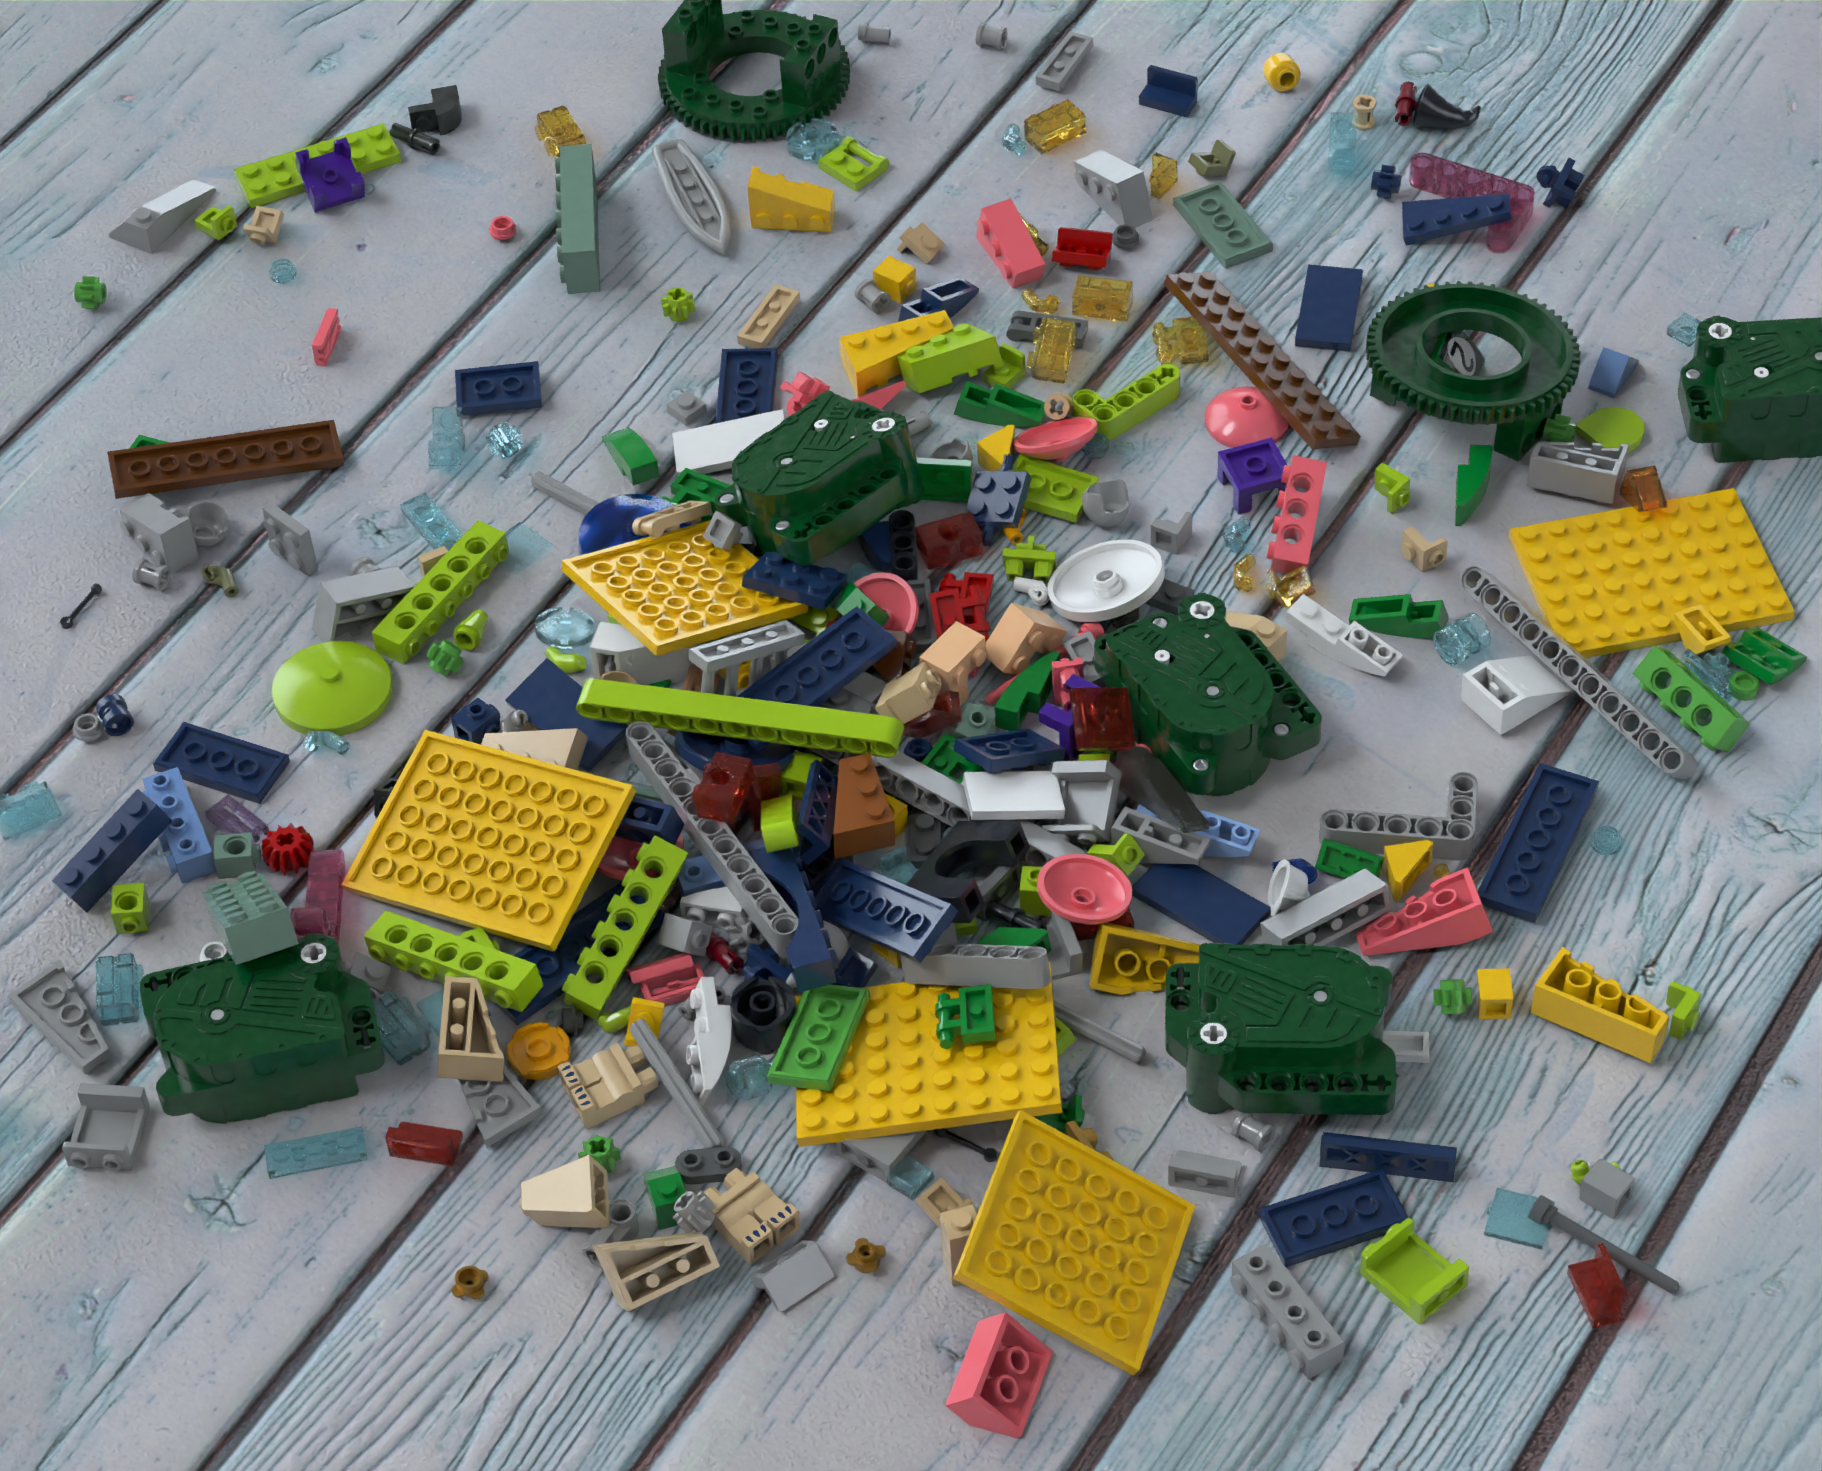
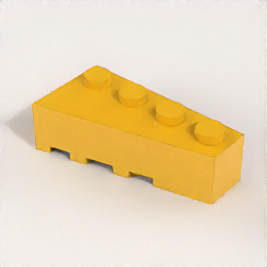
[839,310,954,397]
[1530,946,1669,1064]

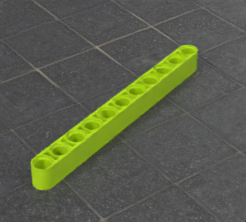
[576,679,904,758]

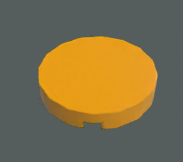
[506,1022,572,1080]

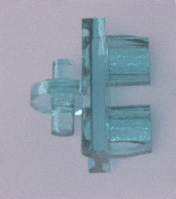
[1682,649,1732,700]

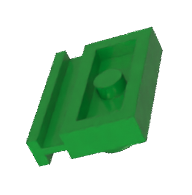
[916,457,972,502]

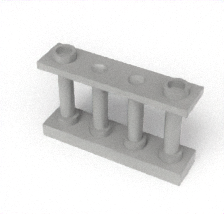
[688,620,805,697]

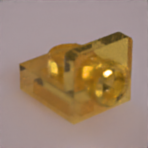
[1149,152,1178,199]

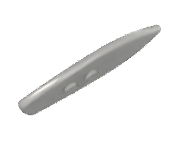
[652,139,731,254]

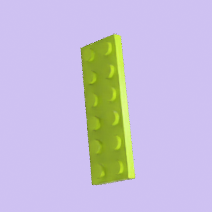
[234,123,402,208]

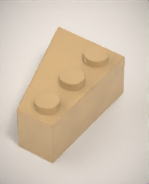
[481,728,589,770]
[592,1232,720,1311]

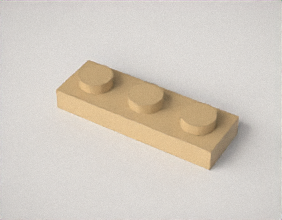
[737,284,800,348]

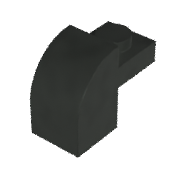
[408,85,462,136]

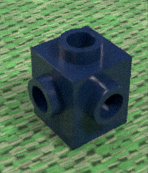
[451,698,501,744]

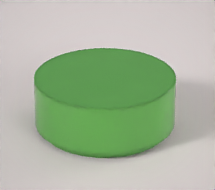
[1728,671,1760,701]

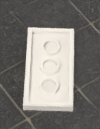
[672,409,785,476]

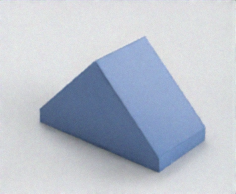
[1588,347,1639,398]

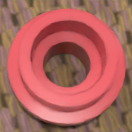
[489,216,517,241]

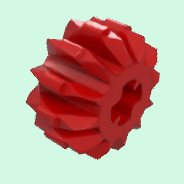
[261,823,315,876]

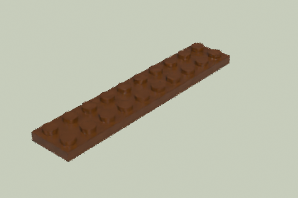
[1164,271,1361,450]

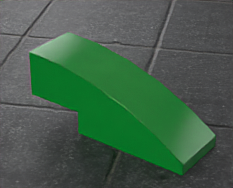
[954,381,1045,427]
[602,428,659,486]
[1455,444,1493,526]
[1349,594,1449,639]
[994,651,1060,731]

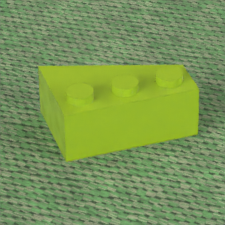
[897,323,1003,393]

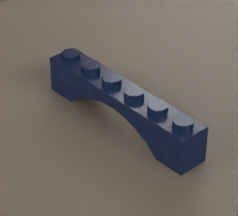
[751,847,839,993]

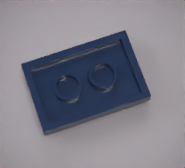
[455,361,542,416]
[742,552,848,610]
[954,728,1065,774]

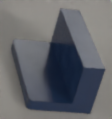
[1139,65,1198,118]

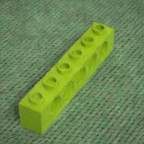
[372,520,509,665]
[562,835,688,1020]
[363,910,544,1012]

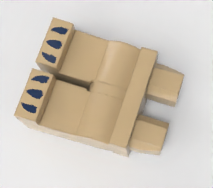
[557,1043,659,1130]
[704,1168,800,1266]

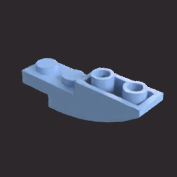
[1136,798,1261,858]

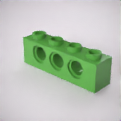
[1632,645,1750,752]

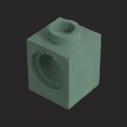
[213,832,262,879]

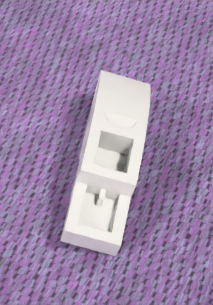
[1284,594,1403,676]
[680,887,799,931]
[686,977,732,1106]

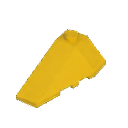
[1089,922,1201,995]

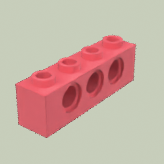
[1266,455,1327,577]

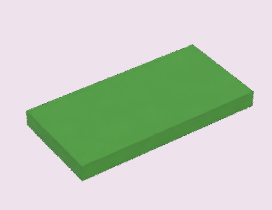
[767,985,870,1091]

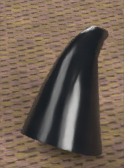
[1413,83,1481,130]

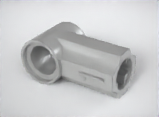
[582,1198,639,1268]

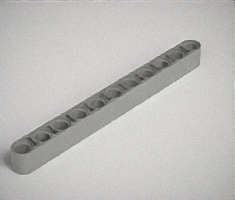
[1460,566,1697,780]
[626,721,798,956]
[806,747,1088,867]

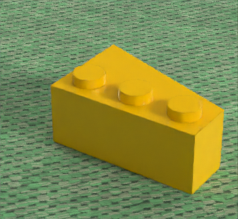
[747,166,836,232]

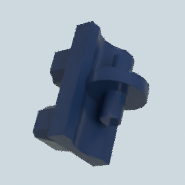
[1536,157,1585,208]
[742,944,791,982]

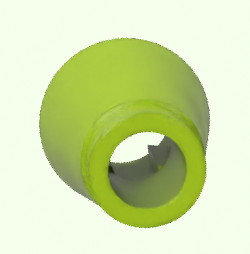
[453,609,489,650]

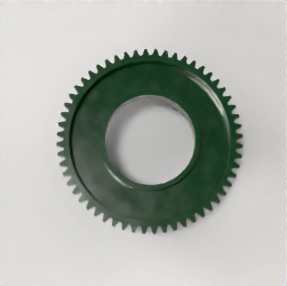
[658,0,851,143]
[1366,281,1581,461]

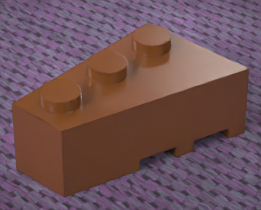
[833,753,895,859]

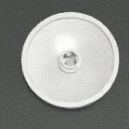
[1047,540,1165,622]

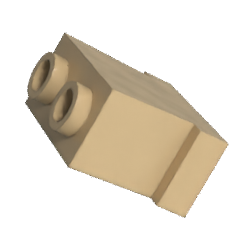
[875,661,942,724]

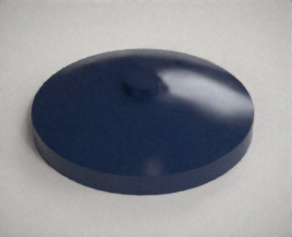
[675,730,798,780]

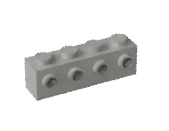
[1260,869,1391,946]
[1230,1243,1344,1380]

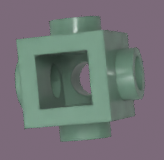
[951,702,997,739]

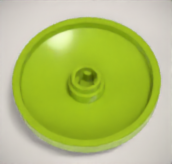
[272,641,393,737]

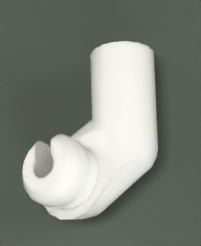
[1013,577,1049,606]

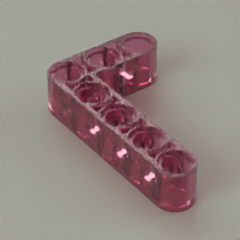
[1409,153,1535,253]
[291,849,345,946]

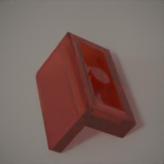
[902,690,962,738]
[746,762,781,831]
[385,1122,463,1167]
[1567,1243,1629,1328]

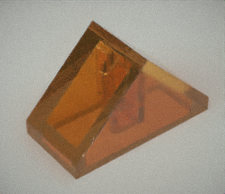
[1619,465,1667,512]

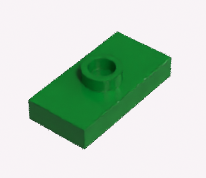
[1314,838,1385,879]

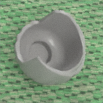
[1082,479,1130,527]

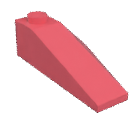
[1355,867,1493,956]

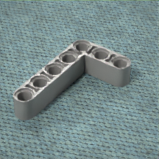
[1319,772,1478,860]
[900,923,1051,989]

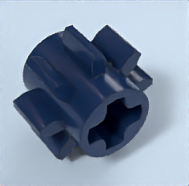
[1371,164,1402,199]

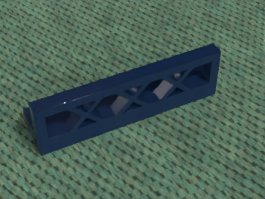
[796,759,838,865]
[1319,1132,1457,1182]

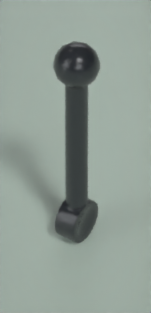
[60,583,102,629]
[935,1128,997,1162]

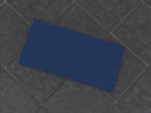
[1295,264,1363,351]
[715,348,778,424]
[505,658,628,772]
[153,722,290,804]
[1132,863,1271,945]
[1258,1169,1408,1267]

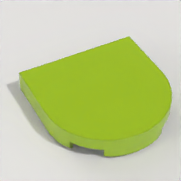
[1575,407,1645,453]

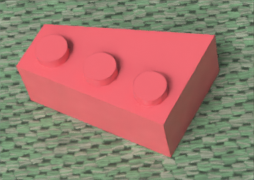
[976,198,1045,288]

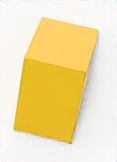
[977,425,1015,471]
[1674,604,1732,658]
[1383,840,1433,903]

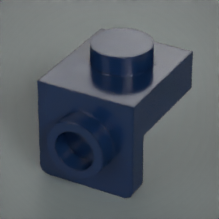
[830,947,879,988]

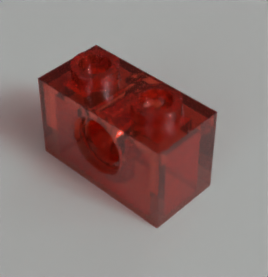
[915,511,983,570]
[692,752,754,824]

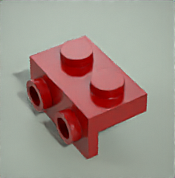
[1052,227,1113,270]

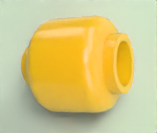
[1263,53,1301,92]

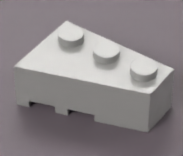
[119,493,200,575]

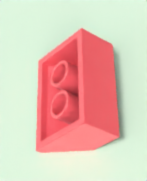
[945,1312,1053,1438]

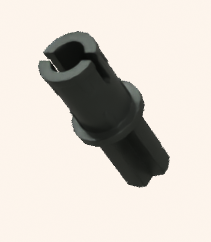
[389,123,440,155]

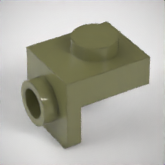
[1188,140,1236,178]

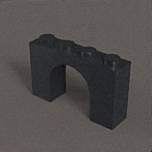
[906,821,1030,923]

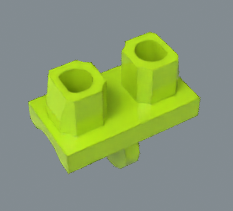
[1002,535,1057,583]

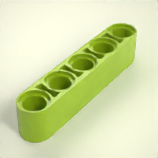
[761,794,799,853]

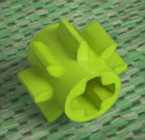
[661,287,695,322]

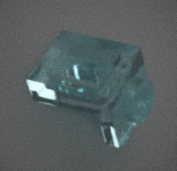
[879,845,917,885]

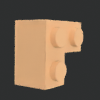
[985,603,1067,675]
[919,621,987,714]

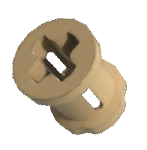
[1352,95,1377,130]
[1044,392,1073,420]

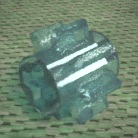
[486,422,523,459]

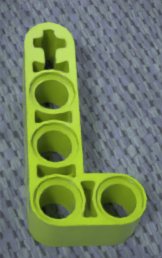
[1072,364,1180,442]

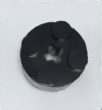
[730,977,796,1055]

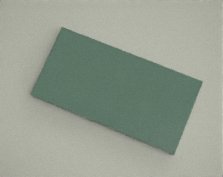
[1173,181,1273,269]

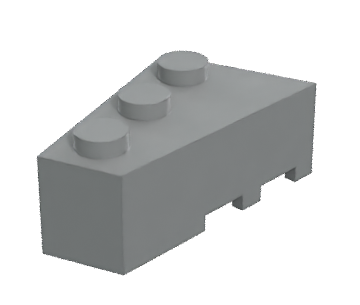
[1074,150,1153,228]
[1527,442,1629,504]
[312,566,414,642]

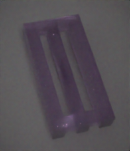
[205,794,269,843]

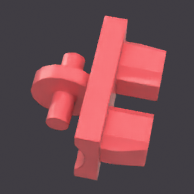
[780,371,830,416]
[1052,657,1084,712]

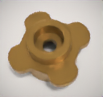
[846,1238,886,1273]
[451,1266,489,1300]

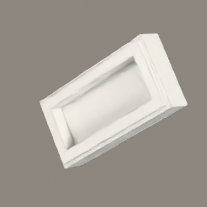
[1383,1031,1429,1063]

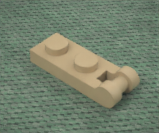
[632,501,712,537]

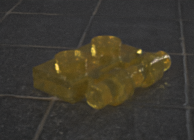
[1152,317,1209,365]

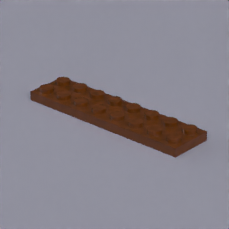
[107,420,344,499]

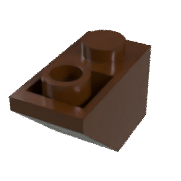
[873,630,916,683]

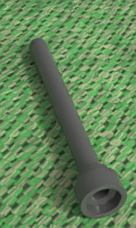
[1528,1195,1680,1293]

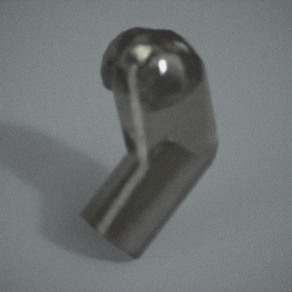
[1110,607,1140,629]

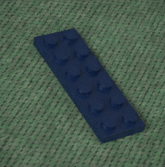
[736,606,897,752]
[1478,763,1599,922]
[813,858,958,963]
[493,881,665,1025]

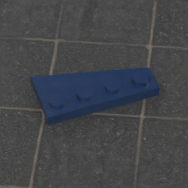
[1402,194,1513,246]

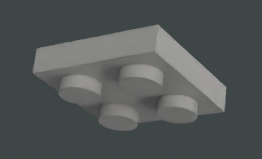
[262,503,318,576]

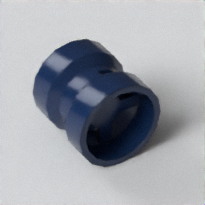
[96,694,134,736]

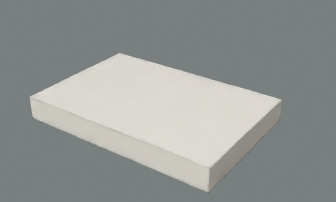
[963,771,1065,820]

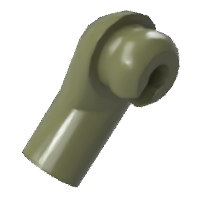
[202,564,239,597]

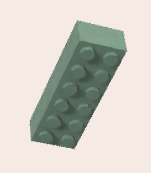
[555,144,600,294]
[202,871,299,965]

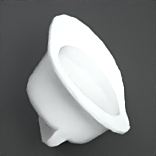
[1268,859,1310,917]

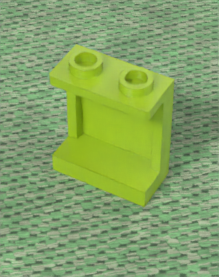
[1360,1217,1469,1325]

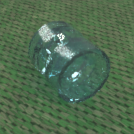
[1433,613,1491,666]

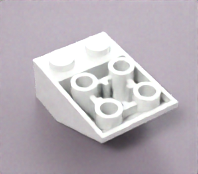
[590,622,690,685]
[1461,655,1571,735]

